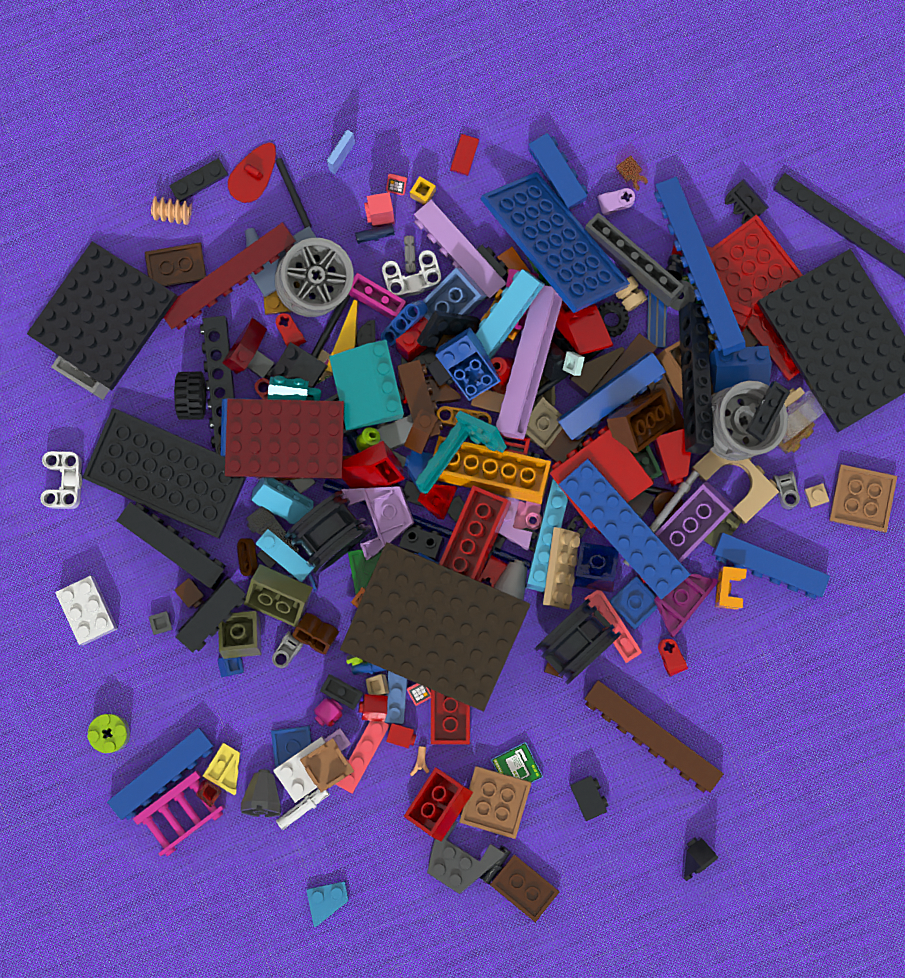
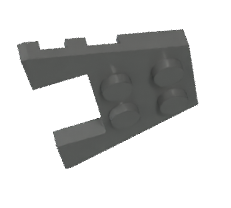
[427,820,506,894]

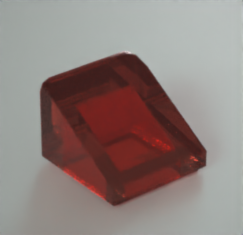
[196,779,222,807]

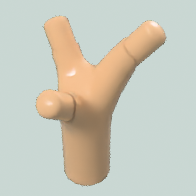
[410,746,430,776]

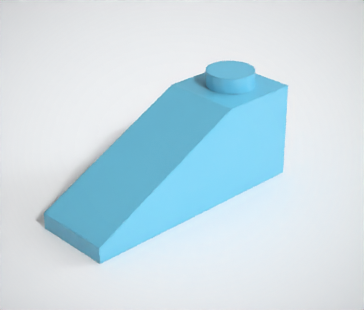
[256,529,314,582]

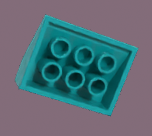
[329,340,404,431]

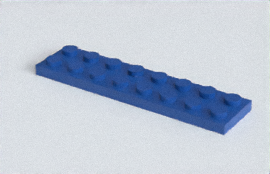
[558,458,691,600]

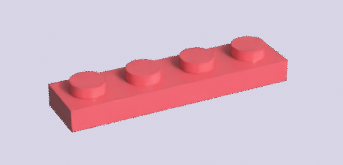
[584,588,642,663]
[335,721,390,794]

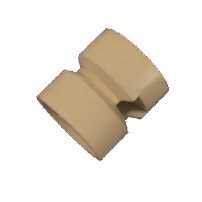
[615,276,648,312]

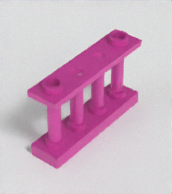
[133,771,225,857]

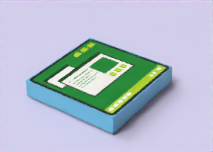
[491,742,543,782]

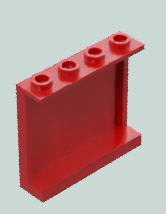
[550,426,654,529]

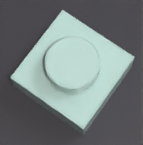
[563,351,585,376]

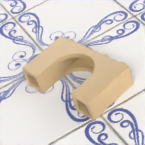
[691,450,779,525]

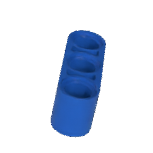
[381,300,428,346]

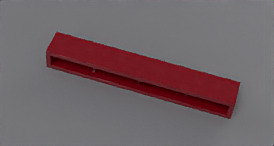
[164,222,297,330]

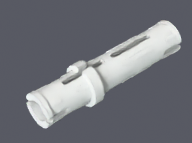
[276,789,330,830]

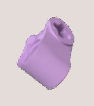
[597,188,635,215]

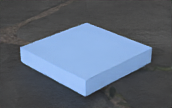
[327,130,355,174]

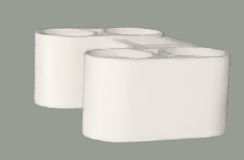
[382,250,441,298]
[41,451,82,509]

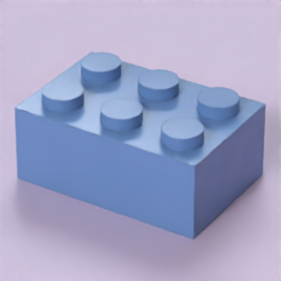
[423,268,487,321]

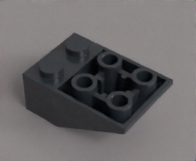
[542,331,596,381]

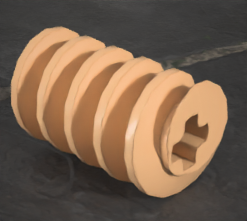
[151,196,192,225]

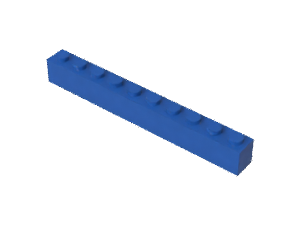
[654,176,746,356]

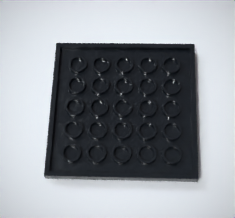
[27,241,178,391]

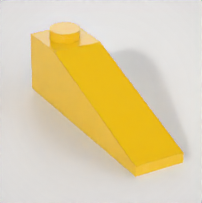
[326,300,359,375]

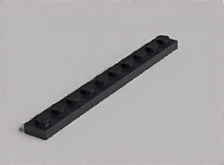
[773,173,905,279]

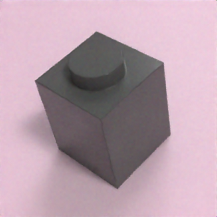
[247,350,275,379]

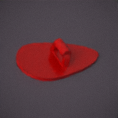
[228,143,276,203]

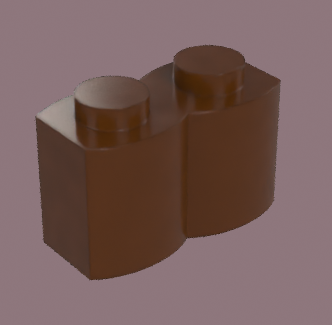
[292,613,339,655]

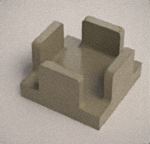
[525,396,562,451]

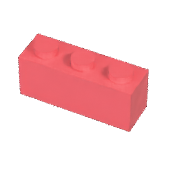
[364,192,395,227]

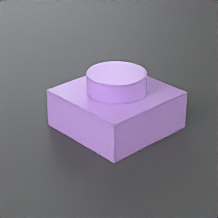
[324,728,351,751]

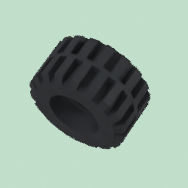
[174,371,206,420]

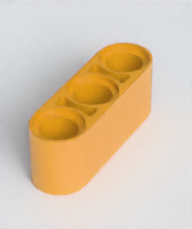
[437,406,492,427]

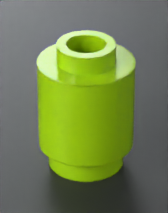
[356,427,380,451]

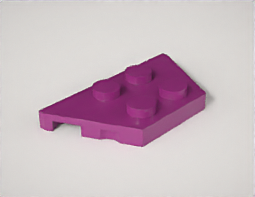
[654,574,719,638]

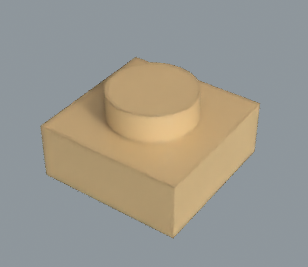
[804,483,829,508]
[366,674,389,695]

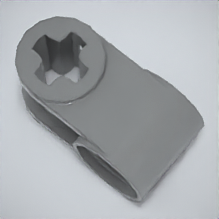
[773,471,800,510]
[272,631,304,669]

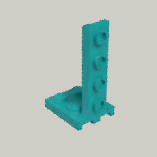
[415,411,507,494]

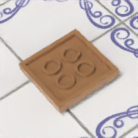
[829,464,897,533]
[459,766,532,839]

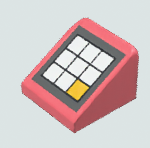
[386,174,407,195]
[407,683,431,706]

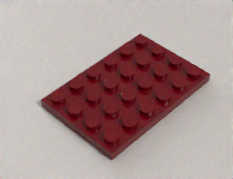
[225,399,344,479]

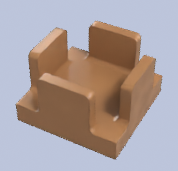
[300,738,354,793]

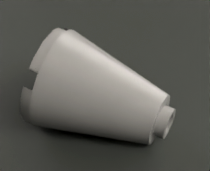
[494,560,528,600]

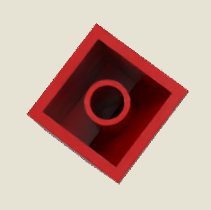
[653,429,691,487]

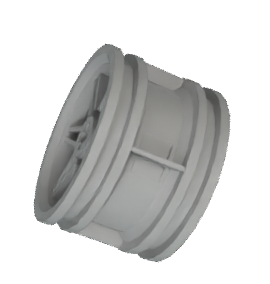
[275,238,354,317]
[710,381,788,461]

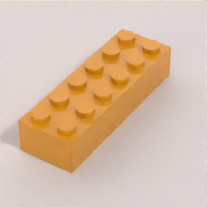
[433,436,551,504]

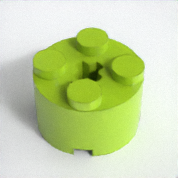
[87,714,130,753]

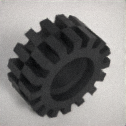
[598,301,629,338]

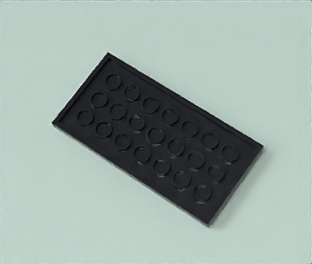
[82,408,247,539]

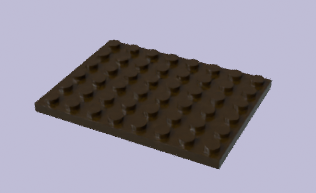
[340,541,531,712]

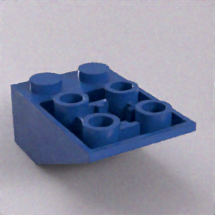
[436,328,501,401]

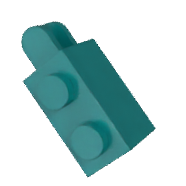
[267,376,321,401]

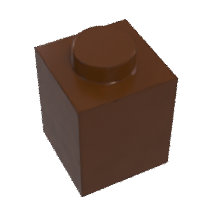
[174,578,206,609]

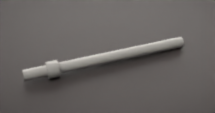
[623,470,700,566]

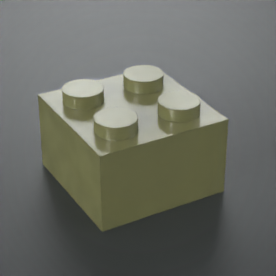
[218,611,262,659]

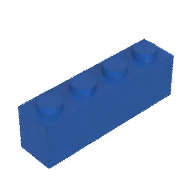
[528,133,588,211]

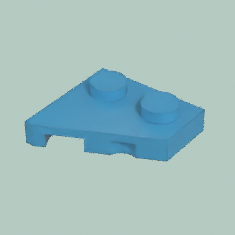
[306,881,349,927]

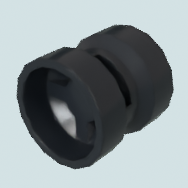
[665,254,685,281]

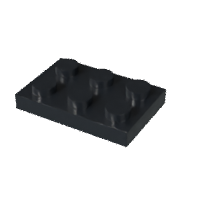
[417,310,481,348]

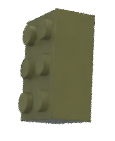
[244,564,313,627]

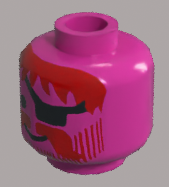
[314,698,343,727]

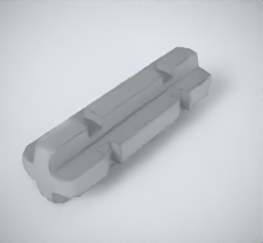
[404,236,416,273]

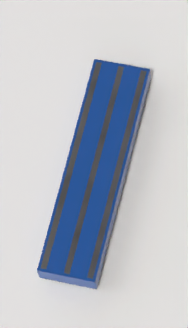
[647,290,667,348]

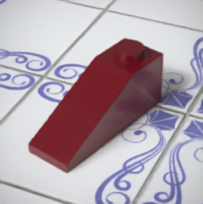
[222,317,267,374]

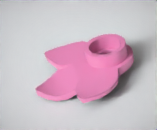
[513,501,542,530]

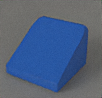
[217,657,244,677]

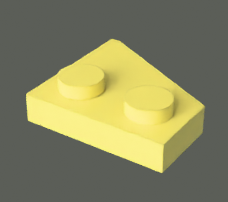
[202,742,240,796]

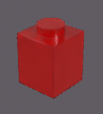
[358,694,388,722]
[386,723,417,749]

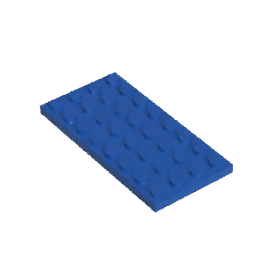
[480,172,630,313]

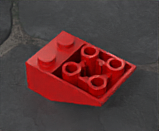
[556,301,613,355]
[342,441,405,489]

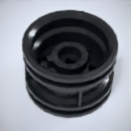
[285,490,373,575]
[534,598,621,685]

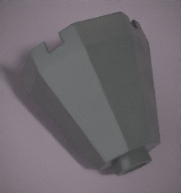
[240,769,281,817]

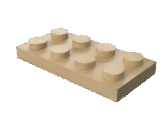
[543,527,580,610]

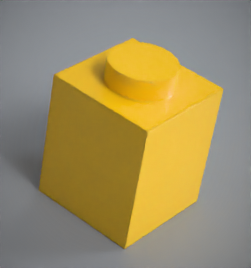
[410,176,436,205]

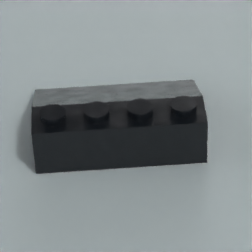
[175,576,246,653]

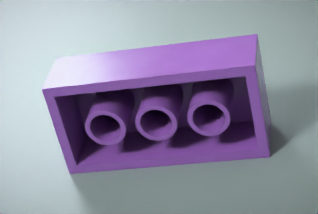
[655,481,734,563]

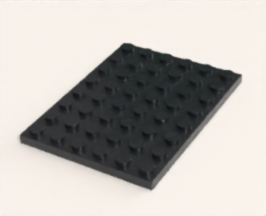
[756,249,905,433]

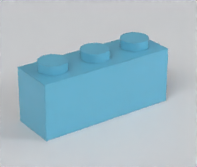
[251,478,314,524]

